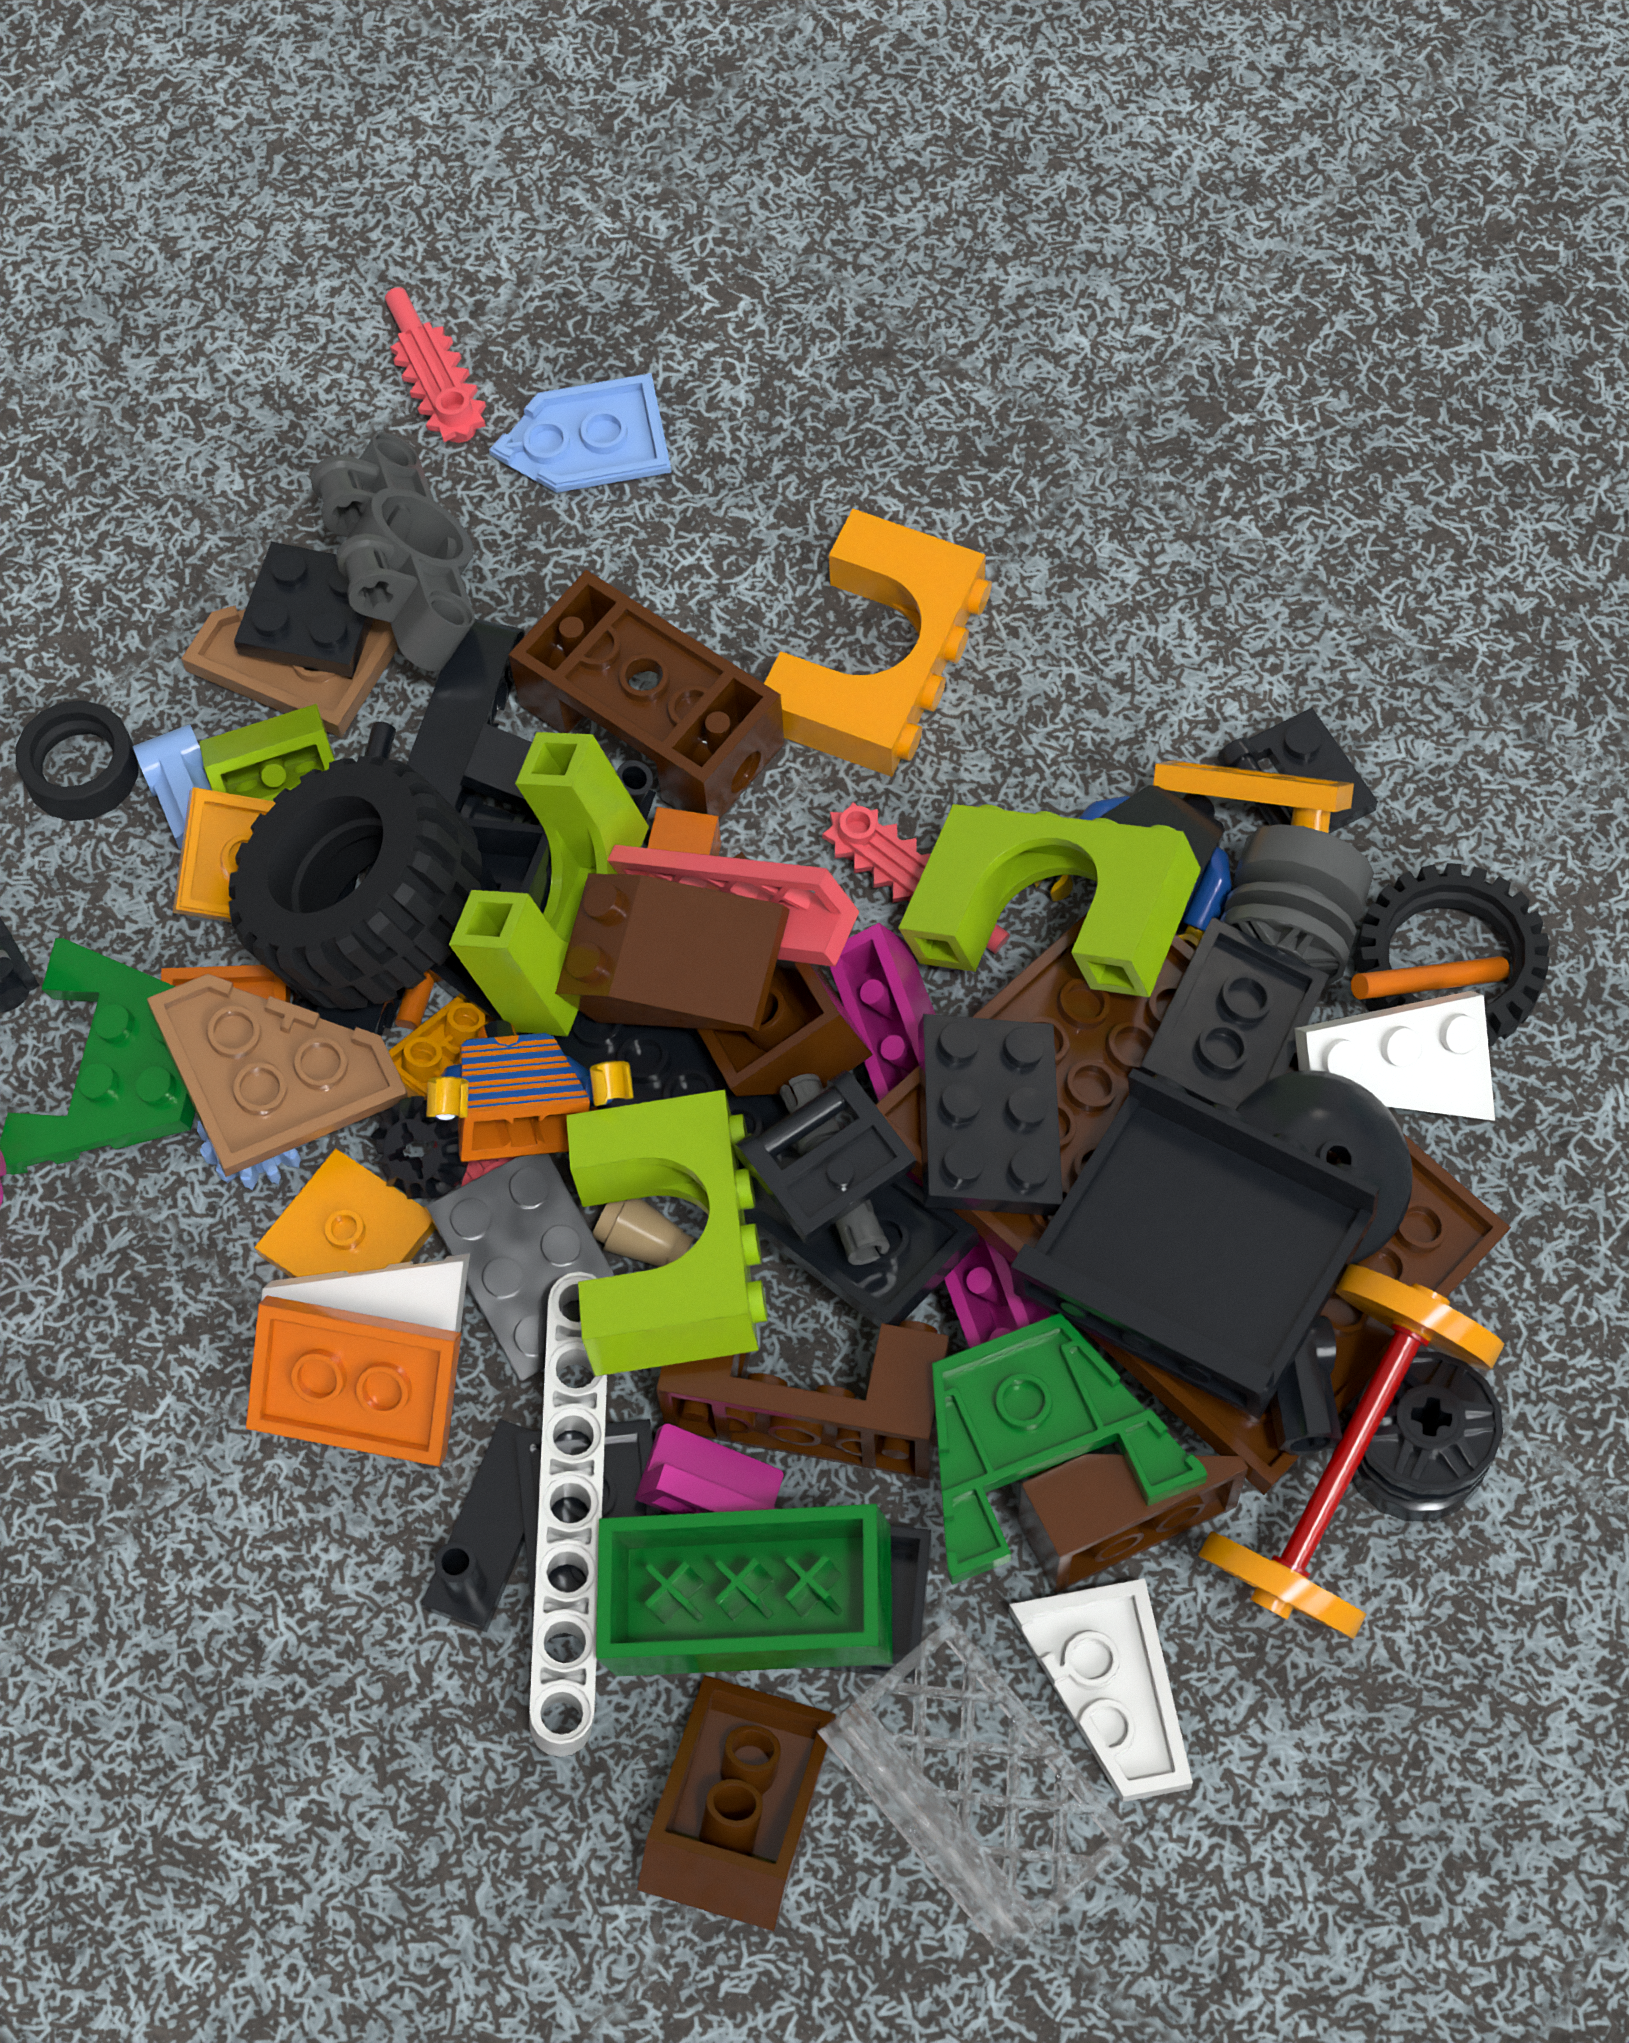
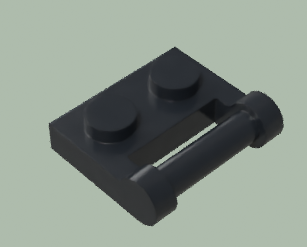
[1217,708,1378,834]
[733,1069,917,1243]

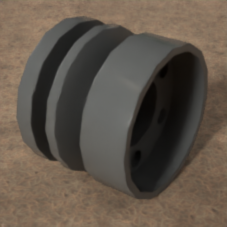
[1220,824,1374,985]

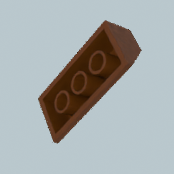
[697,852,873,1096]

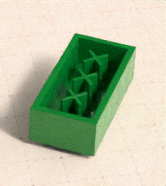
[596,1504,893,1677]

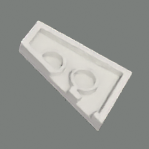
[261,1253,470,1332]

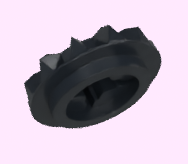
[370,1096,469,1200]

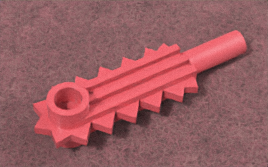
[385,287,486,443]
[822,802,1010,954]

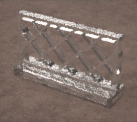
[818,1617,1135,1956]

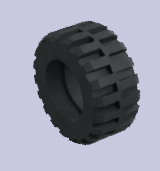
[229,756,482,1010]

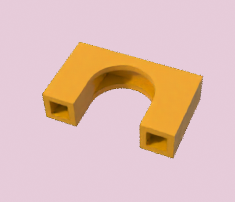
[764,508,992,777]

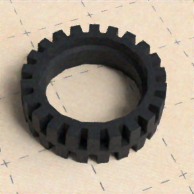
[1354,863,1550,1047]

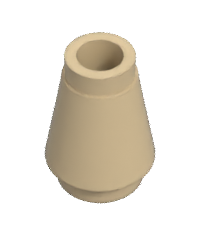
[593,1198,694,1267]

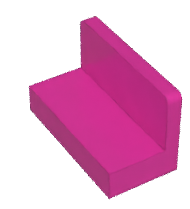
[635,1424,783,1515]

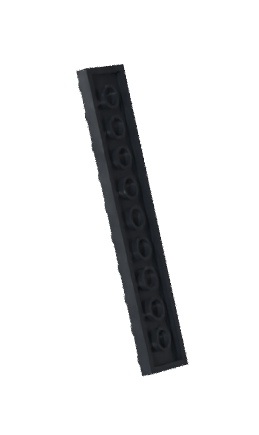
[427,890,980,1328]

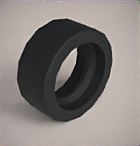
[16,700,139,821]

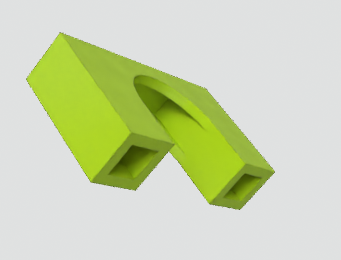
[449,732,649,1036]
[898,804,1201,998]
[566,1090,768,1377]

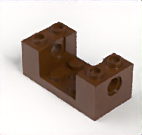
[508,570,784,820]
[656,1320,949,1479]

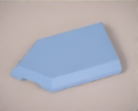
[489,373,672,493]

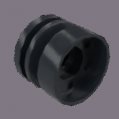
[1352,1352,1503,1521]

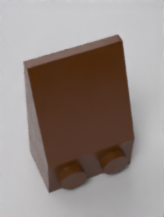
[555,873,790,1032]
[1018,1454,1248,1594]
[637,1675,837,1931]

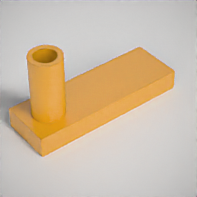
[1153,760,1354,833]

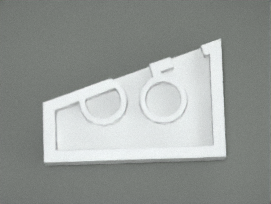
[1295,991,1495,1121]
[1009,1578,1193,1802]

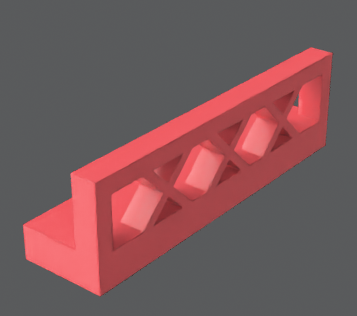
[607,845,860,967]

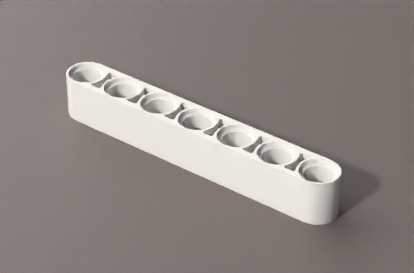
[529,1272,607,1757]

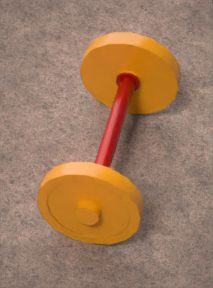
[1198,1264,1505,1639]

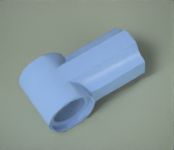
[132,724,212,849]

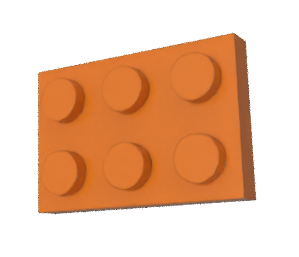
[246,1296,462,1467]

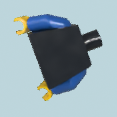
[1035,785,1232,950]

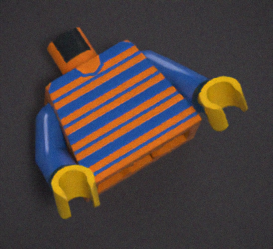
[427,1020,634,1162]

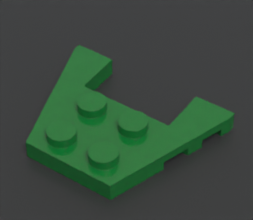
[0,938,195,1175]
[932,1313,1208,1585]

